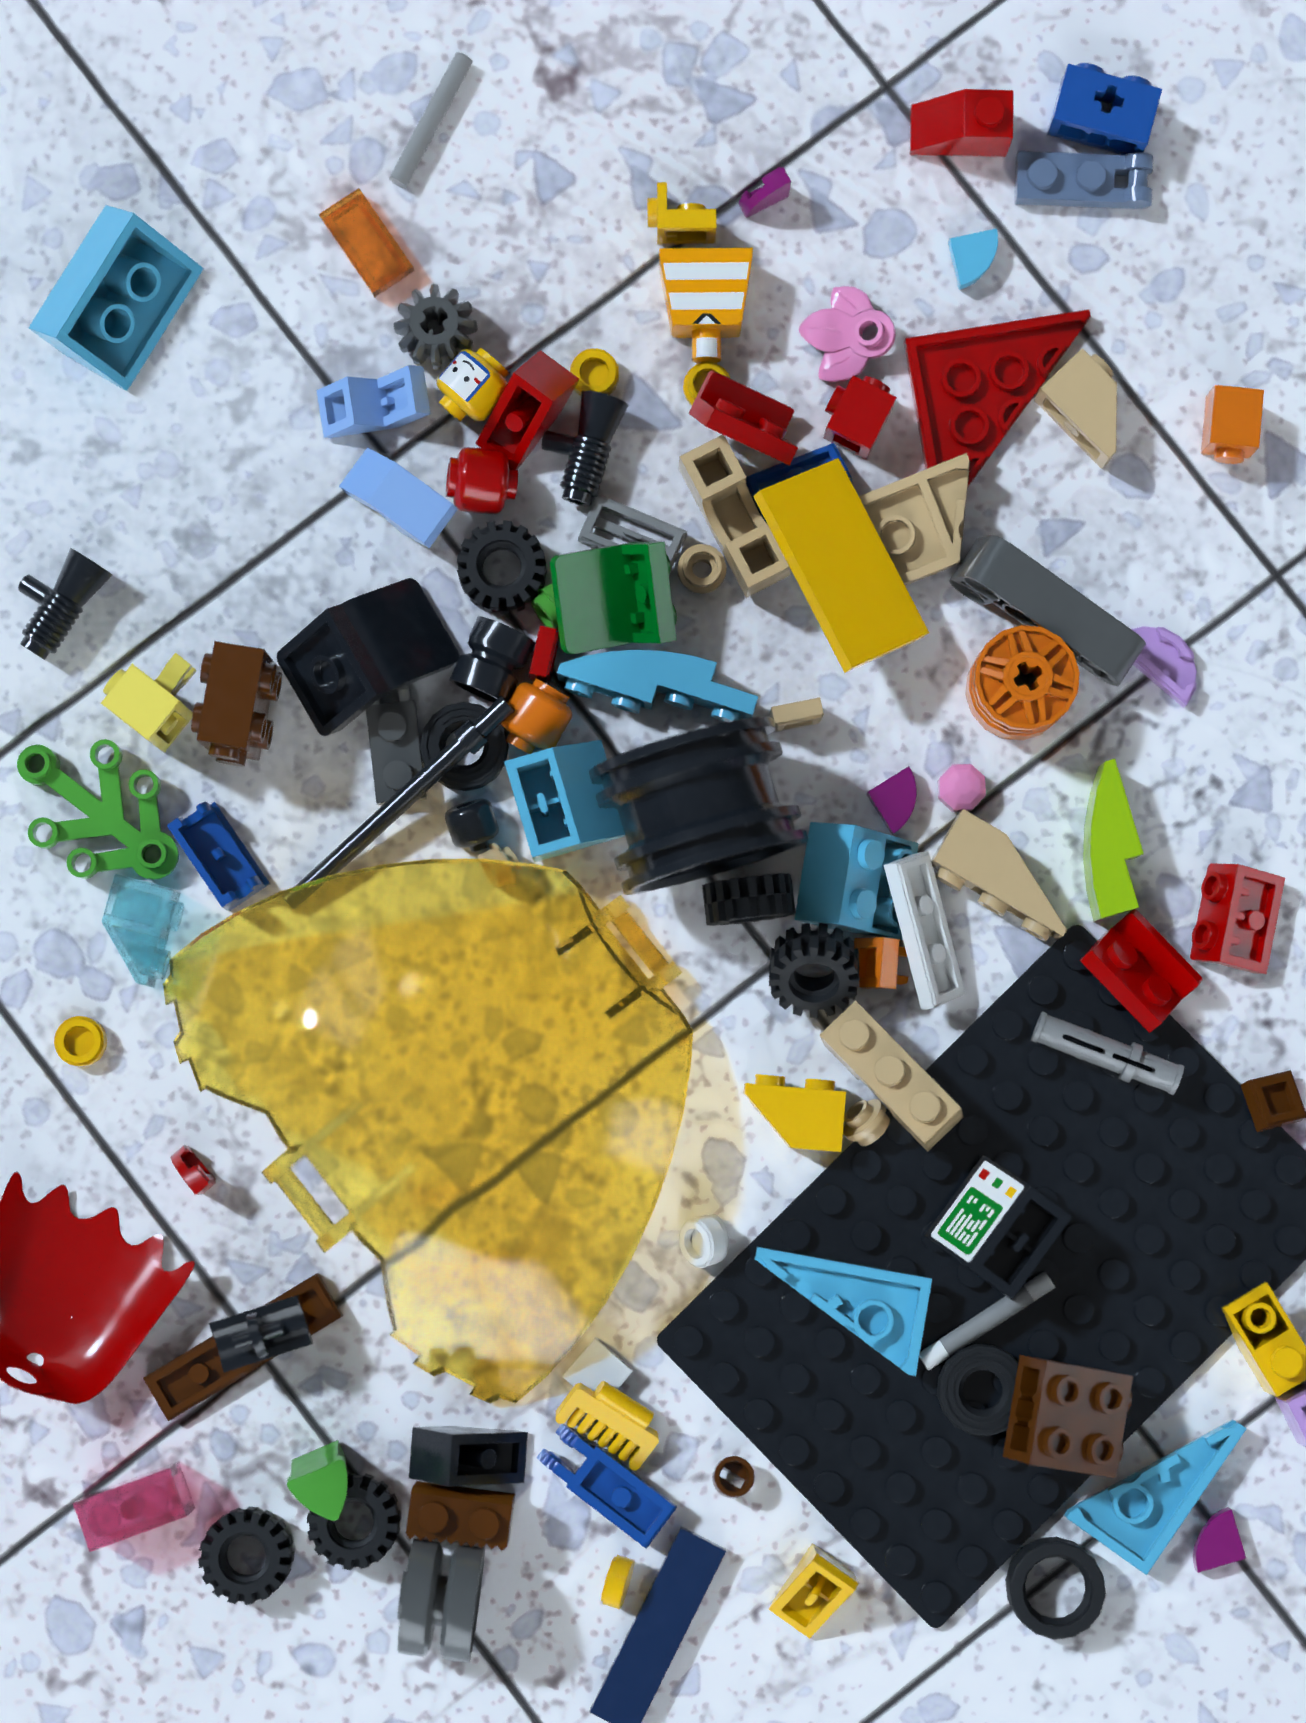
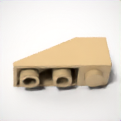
[931,809,1067,942]

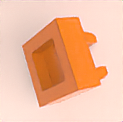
[854,937,909,989]

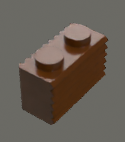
[406,1481,516,1551]

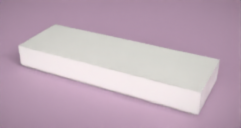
[884,851,966,1010]

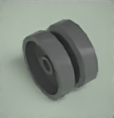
[397,1539,485,1663]

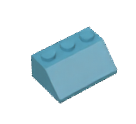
[28,205,204,391]

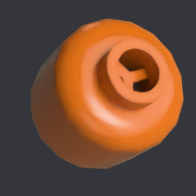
[501,678,573,754]

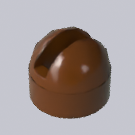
[712,1456,754,1498]

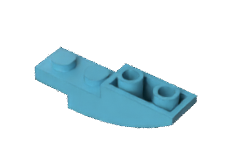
[557,650,758,722]

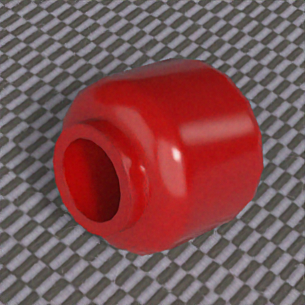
[446,447,518,515]

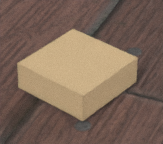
[769,697,824,732]

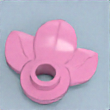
[799,286,896,382]

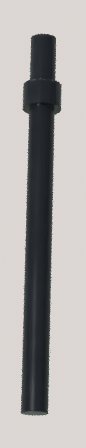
[284,696,515,911]

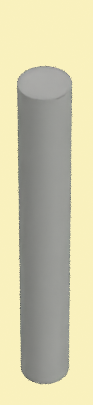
[389,52,473,188]

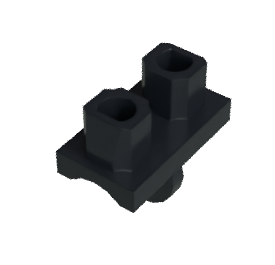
[209,1294,313,1372]

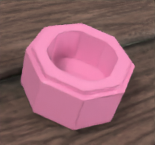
[938,764,986,812]

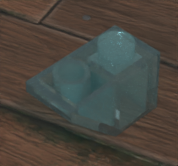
[102,874,184,988]

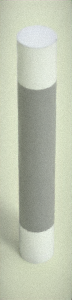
[919,1271,1055,1371]

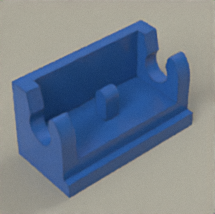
[167,802,270,911]

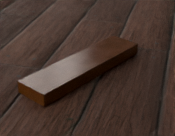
[143,1273,344,1421]

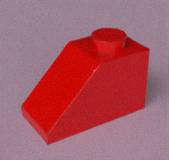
[910,89,1014,157]
[475,350,579,470]

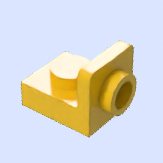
[647,182,716,244]

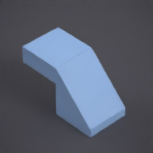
[316,365,431,438]
[339,447,458,548]

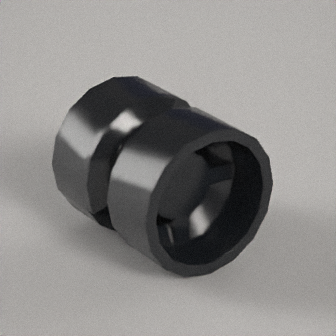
[449,617,536,703]

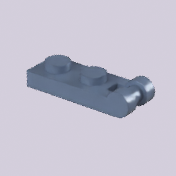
[1014,151,1153,209]

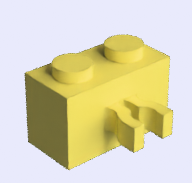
[101,653,197,753]

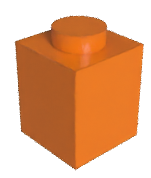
[1201,385,1264,464]

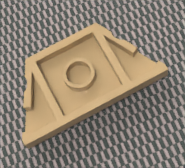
[859,453,970,586]

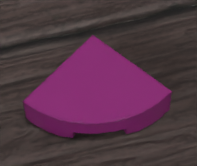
[738,167,791,218]
[866,766,917,835]
[1193,1507,1247,1573]

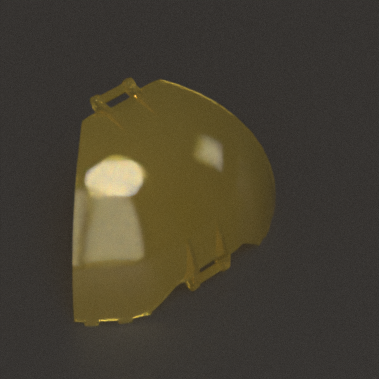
[163,859,693,1404]

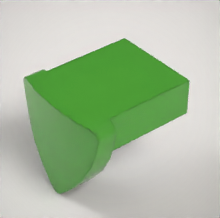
[287,1440,348,1521]

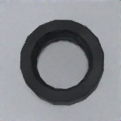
[1005,1537,1106,1640]

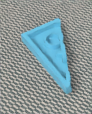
[755,1246,932,1376]
[1064,1419,1247,1575]

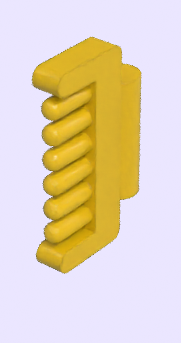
[555,1380,659,1471]

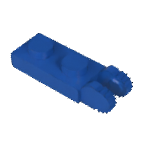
[536,1423,677,1549]

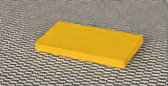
[753,458,929,673]

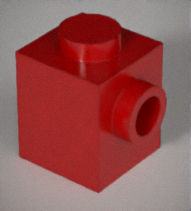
[823,375,897,460]

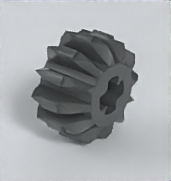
[394,284,478,370]

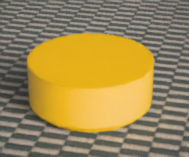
[570,348,619,396]
[54,1016,107,1066]
[601,1555,635,1610]

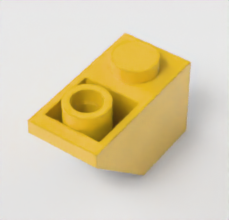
[743,1074,846,1152]
[1222,1282,1306,1397]

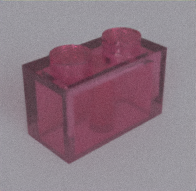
[73,1461,196,1552]

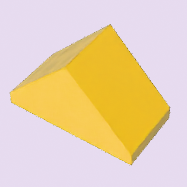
[768,1543,859,1639]

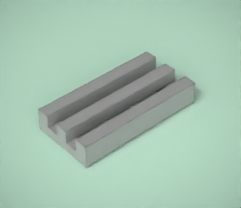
[578,494,687,576]

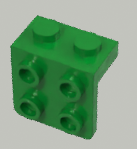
[550,541,677,654]

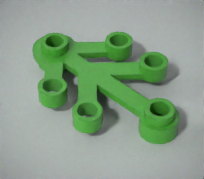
[17,739,179,880]

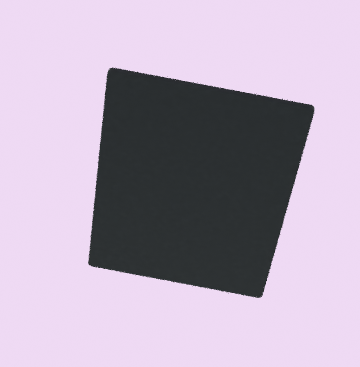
[657,925,1306,1628]

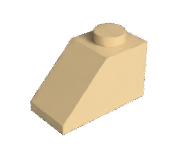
[1034,348,1117,469]

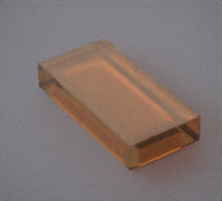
[319,188,414,298]

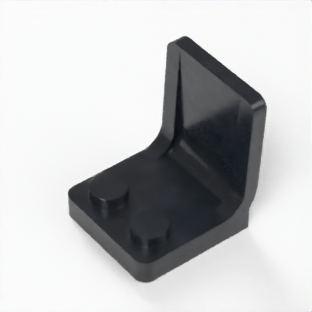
[277,578,460,736]

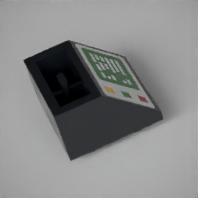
[924,1155,1073,1300]

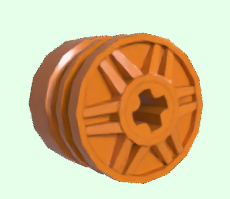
[965,625,1080,740]

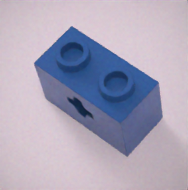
[1047,63,1162,155]

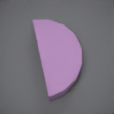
[1132,626,1197,708]

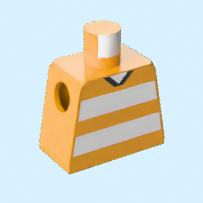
[659,248,753,364]

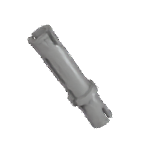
[1031,1011,1185,1095]

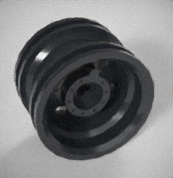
[589,716,809,895]

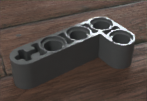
[949,535,1146,686]

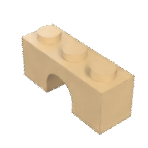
[679,435,791,598]
[819,1000,964,1152]

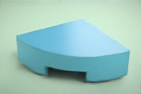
[948,228,998,290]

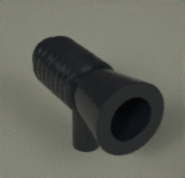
[542,391,629,506]
[18,548,112,660]

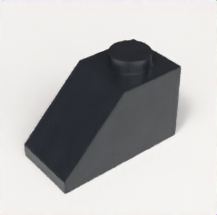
[409,1426,528,1487]

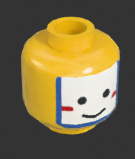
[437,347,509,422]

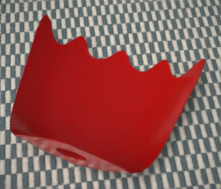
[0,1172,195,1404]

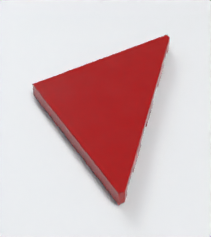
[904,309,1091,488]

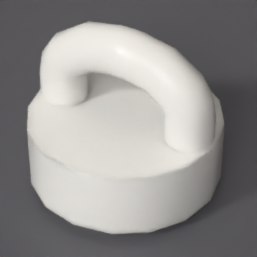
[679,1214,729,1268]

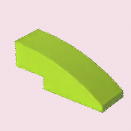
[1083,758,1144,922]

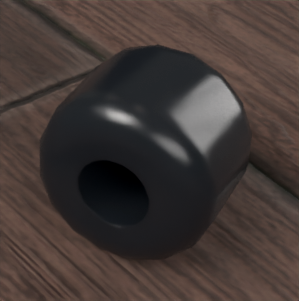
[445,799,499,852]

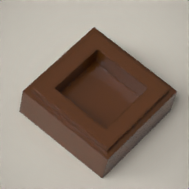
[1241,1070,1306,1132]

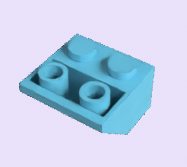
[504,740,625,863]
[794,822,919,940]

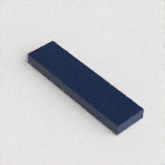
[589,1526,726,1723]

